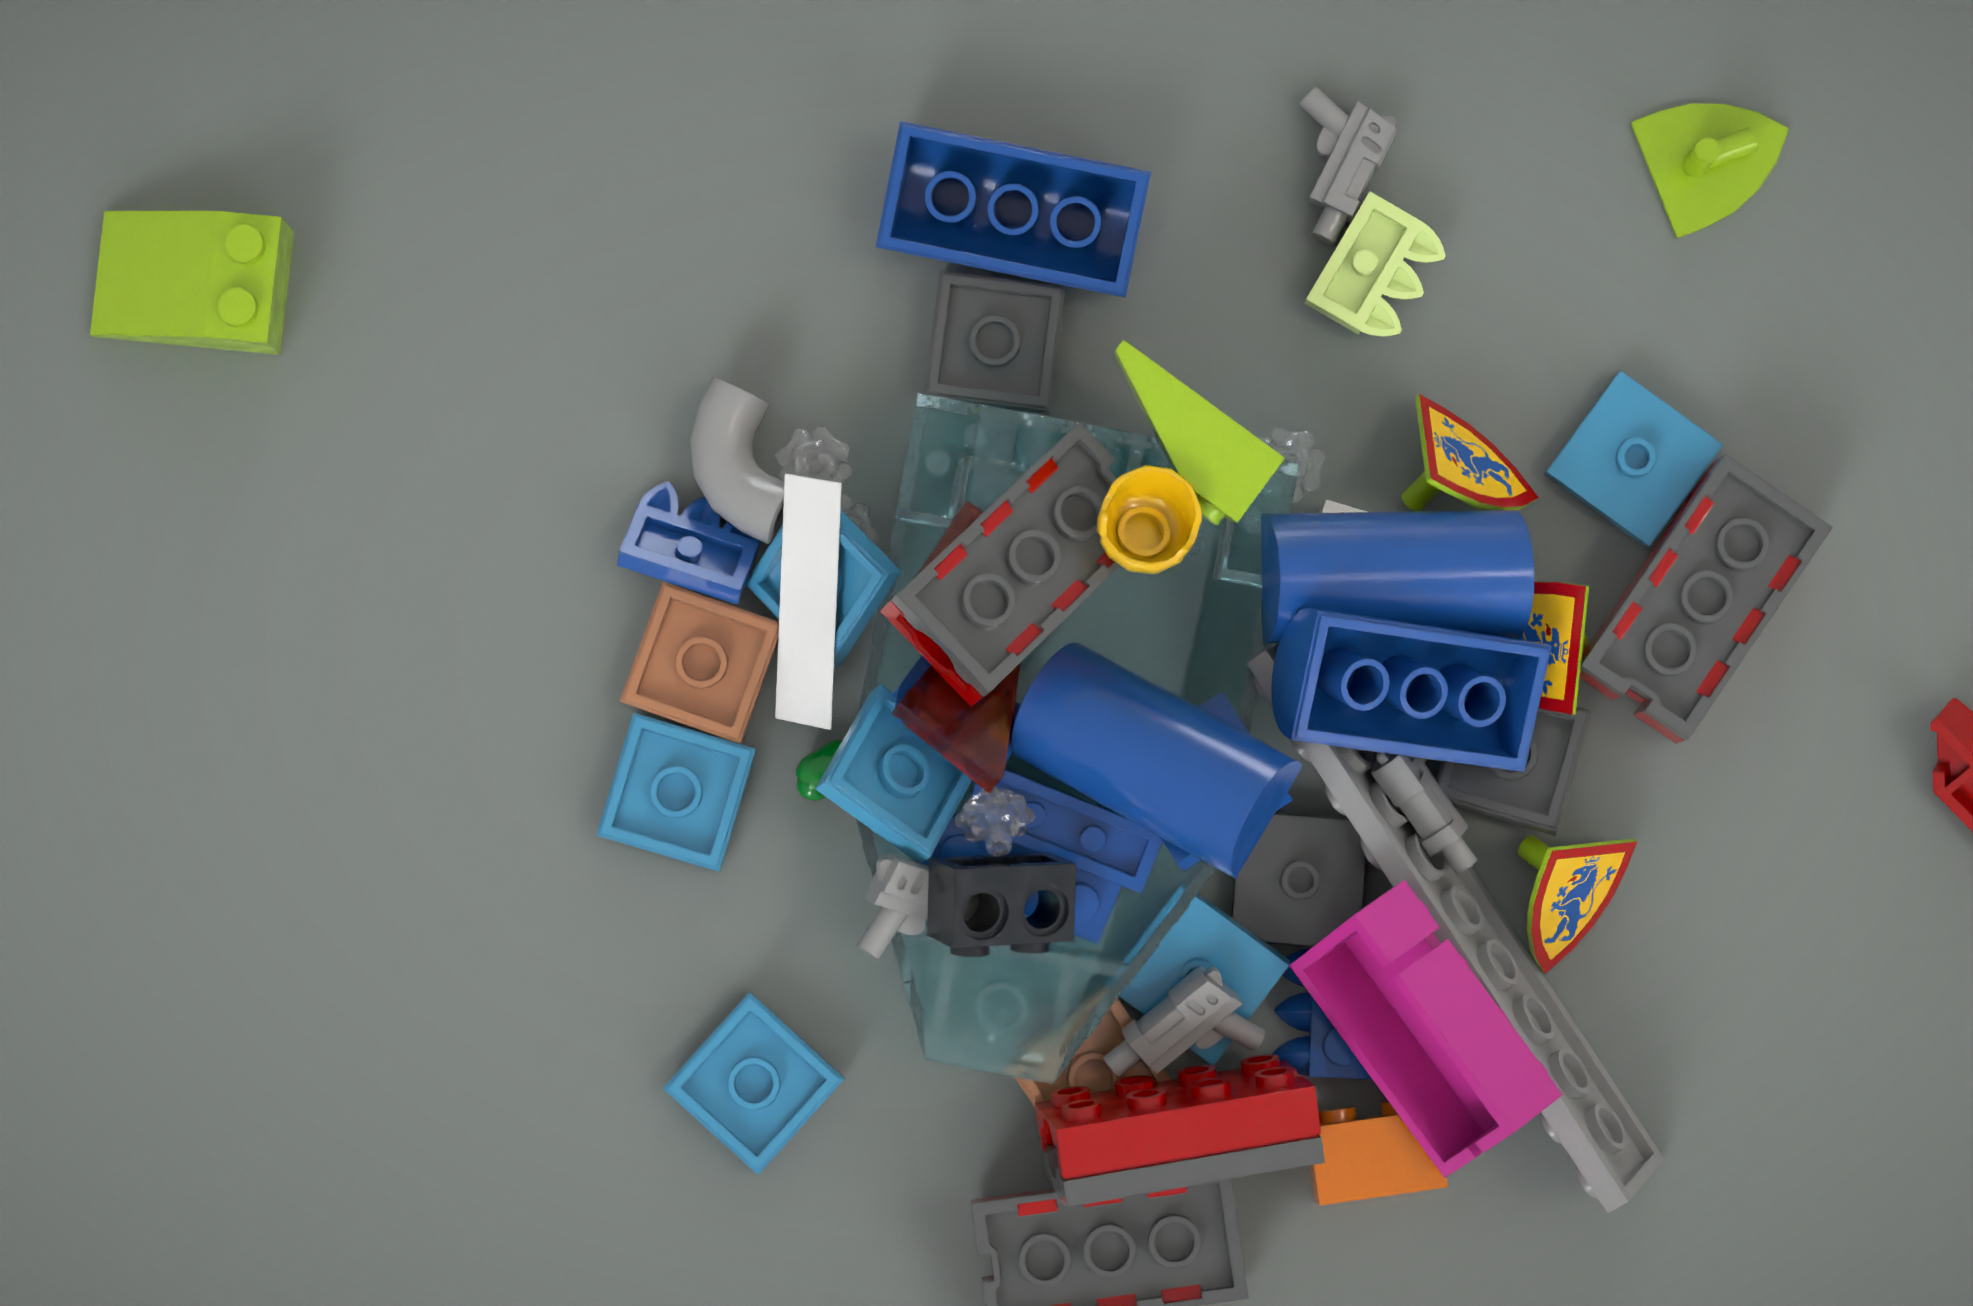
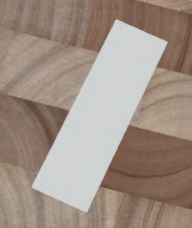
[775,473,842,730]

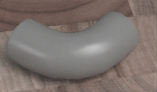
[689,377,784,545]

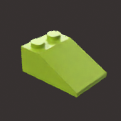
[90,211,294,355]
[1114,339,1285,526]

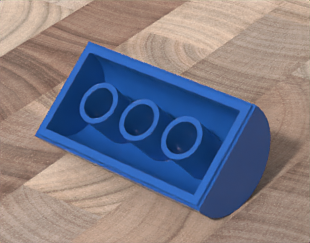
[876,121,1151,298]
[1261,510,1534,644]
[1271,608,1552,772]
[1012,642,1303,879]

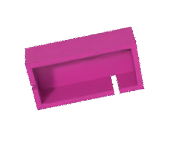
[1289,880,1563,1178]

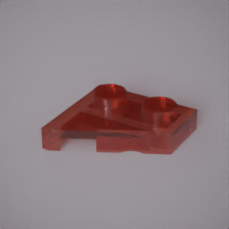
[891,662,1021,794]

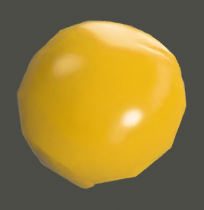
[1097,465,1202,574]

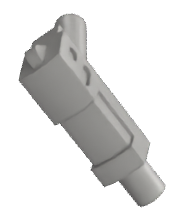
[1299,87,1397,245]
[1371,752,1478,875]
[856,854,979,960]
[1103,965,1265,1077]

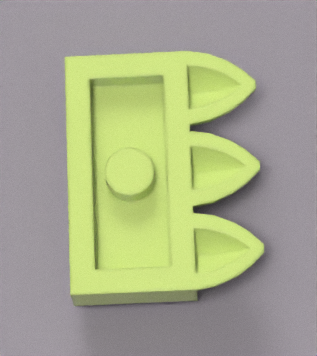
[1304,191,1446,337]

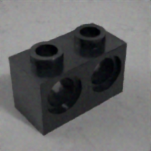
[927,852,1077,957]

